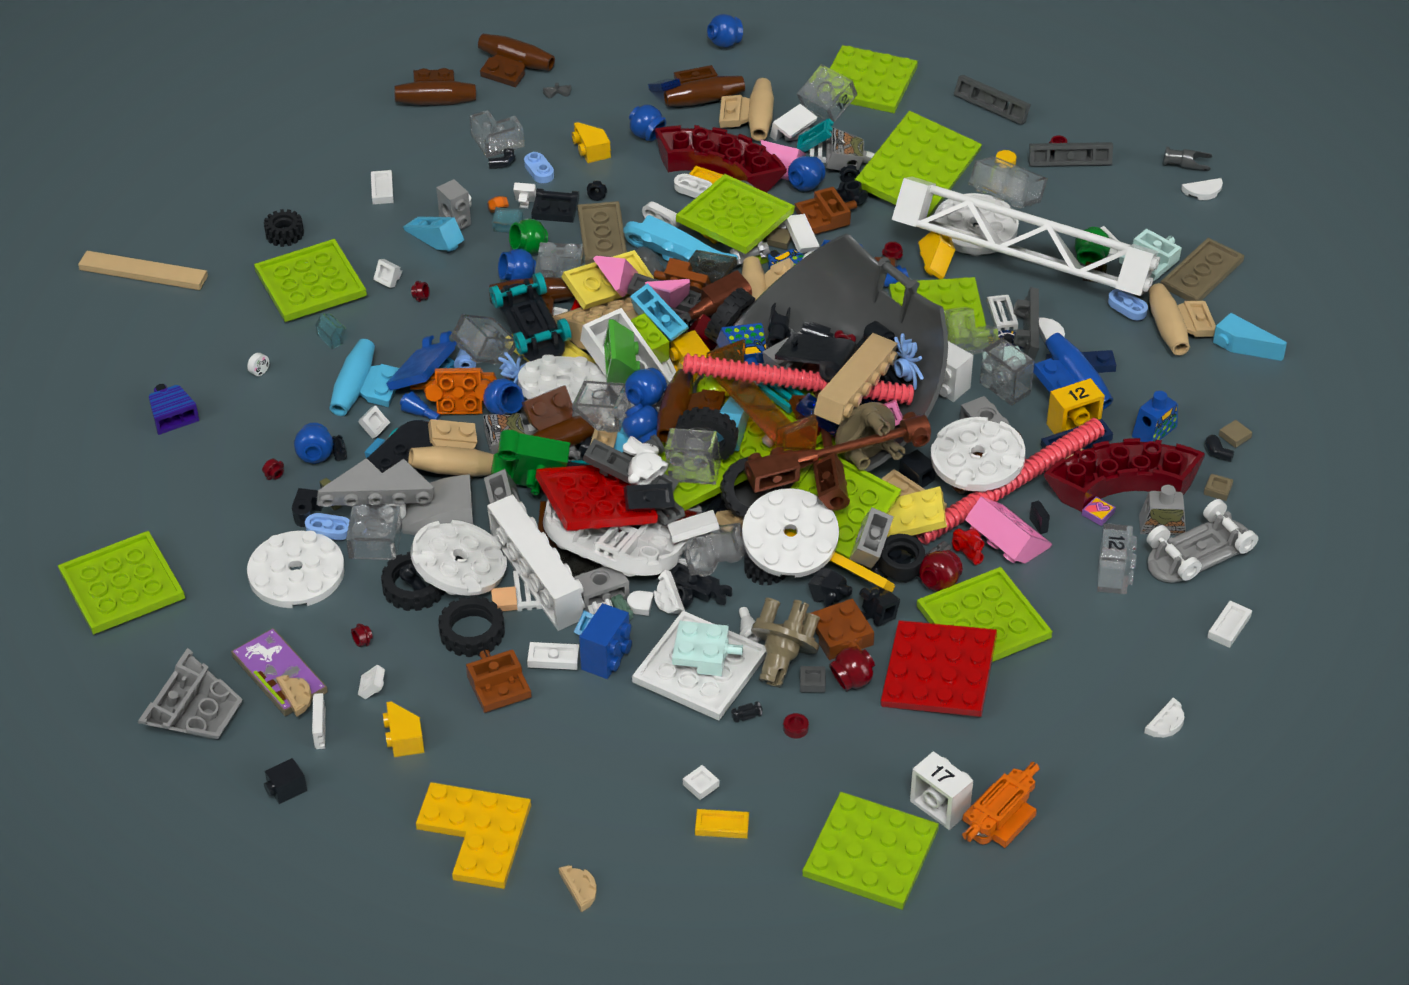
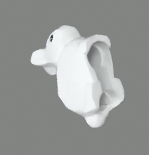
[623,436,669,485]

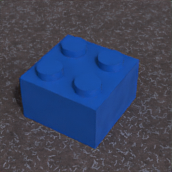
[579,603,632,679]

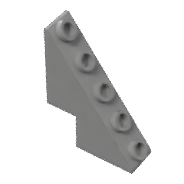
[317,458,434,507]

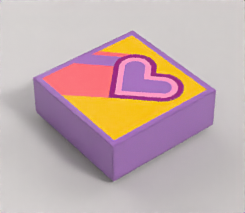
[1082,497,1116,526]

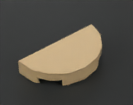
[276,675,312,717]
[559,865,597,912]

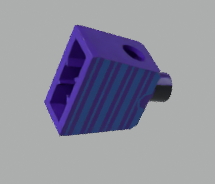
[149,384,199,435]

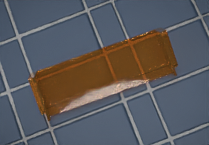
[706,339,818,450]

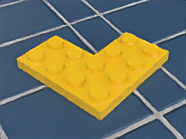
[416,782,531,889]

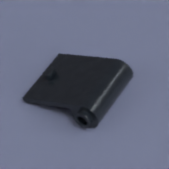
[775,333,858,382]

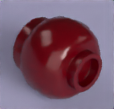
[919,550,963,591]
[829,646,875,692]

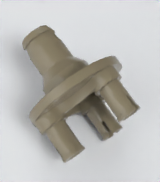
[835,402,905,470]
[751,598,820,687]

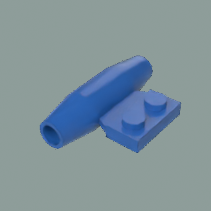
[1031,333,1113,410]

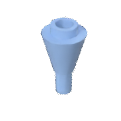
[454,341,476,368]

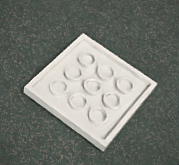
[632,611,767,721]

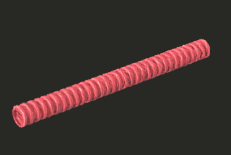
[683,353,914,405]
[916,418,1105,545]

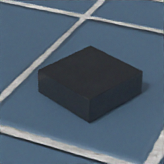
[1029,500,1050,534]

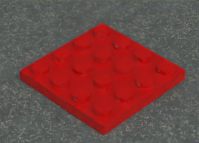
[535,465,658,531]
[881,620,997,717]

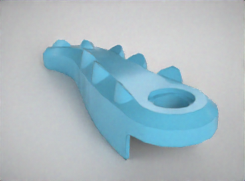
[623,215,738,269]

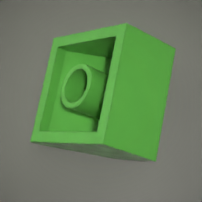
[604,319,640,384]

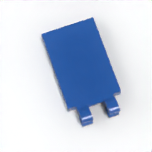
[386,331,457,391]

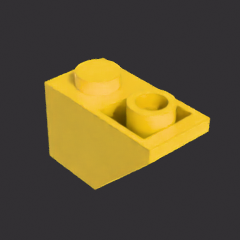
[572,122,611,163]
[918,231,955,279]
[383,701,424,757]

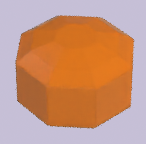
[487,196,509,213]

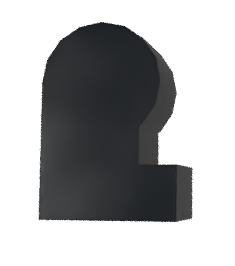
[292,488,323,527]

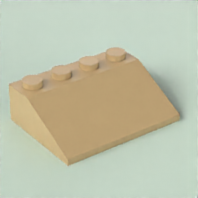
[553,296,639,350]

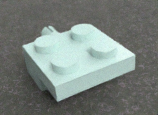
[1119,229,1182,281]
[672,621,743,676]

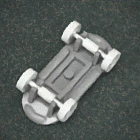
[1147,499,1258,583]

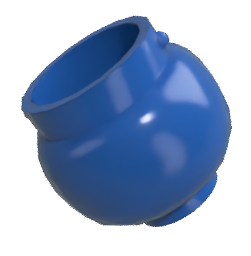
[707,14,743,48]
[629,104,666,141]
[788,156,826,191]
[498,249,537,281]
[625,368,667,406]
[483,378,524,415]
[622,403,658,443]
[294,423,333,464]

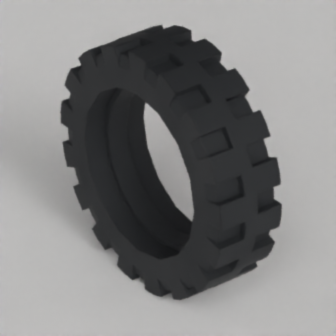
[704,287,755,345]
[674,407,739,463]
[720,456,784,520]
[381,552,445,611]
[438,596,505,657]

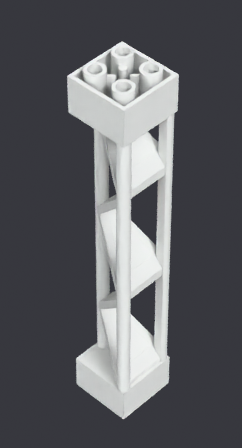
[892,177,1160,296]

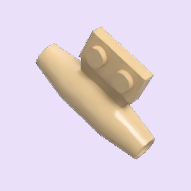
[719,78,774,141]
[742,256,794,300]
[1148,283,1216,355]
[408,419,494,477]

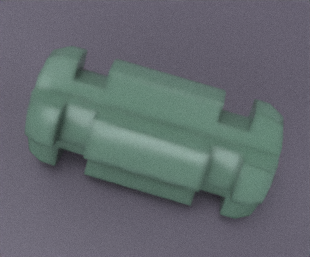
[611,594,633,620]

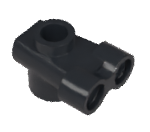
[836,181,868,206]

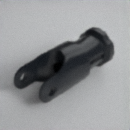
[766,303,791,348]

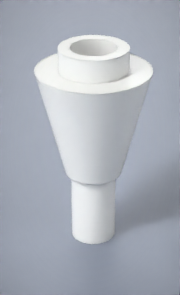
[739,607,761,643]

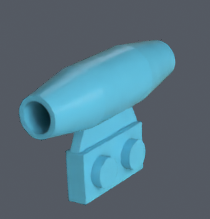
[330,339,399,416]

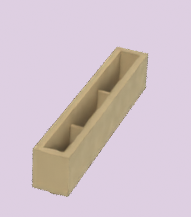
[814,333,898,425]

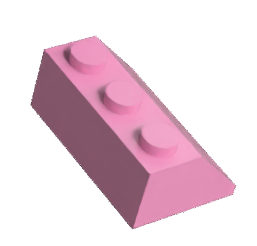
[965,497,1052,564]

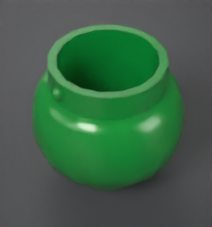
[509,218,548,255]
[1074,227,1110,265]

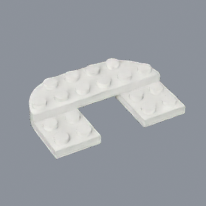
[543,500,694,576]

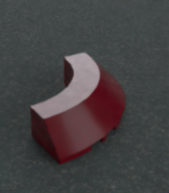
[655,125,787,193]
[1044,438,1205,512]

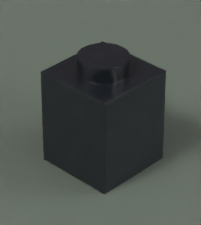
[899,449,935,488]
[264,758,307,804]

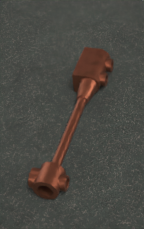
[684,270,752,323]
[801,363,850,510]
[745,412,931,493]

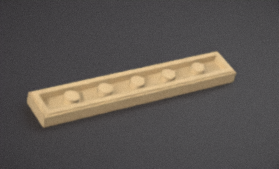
[78,251,208,290]

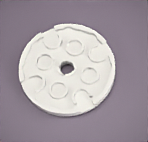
[934,193,1019,256]
[518,355,609,408]
[931,417,1025,492]
[742,489,839,578]
[411,520,507,596]
[247,530,345,608]

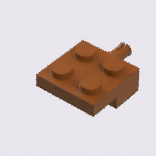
[795,186,857,234]
[654,258,711,293]
[811,598,874,660]
[466,649,532,713]

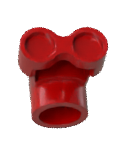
[952,528,985,565]

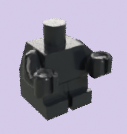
[808,568,852,608]
[859,587,900,626]

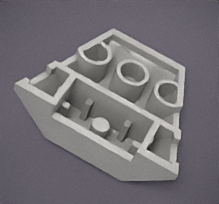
[402,474,473,535]
[138,648,243,739]

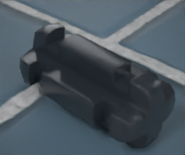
[332,435,347,461]
[731,701,762,723]

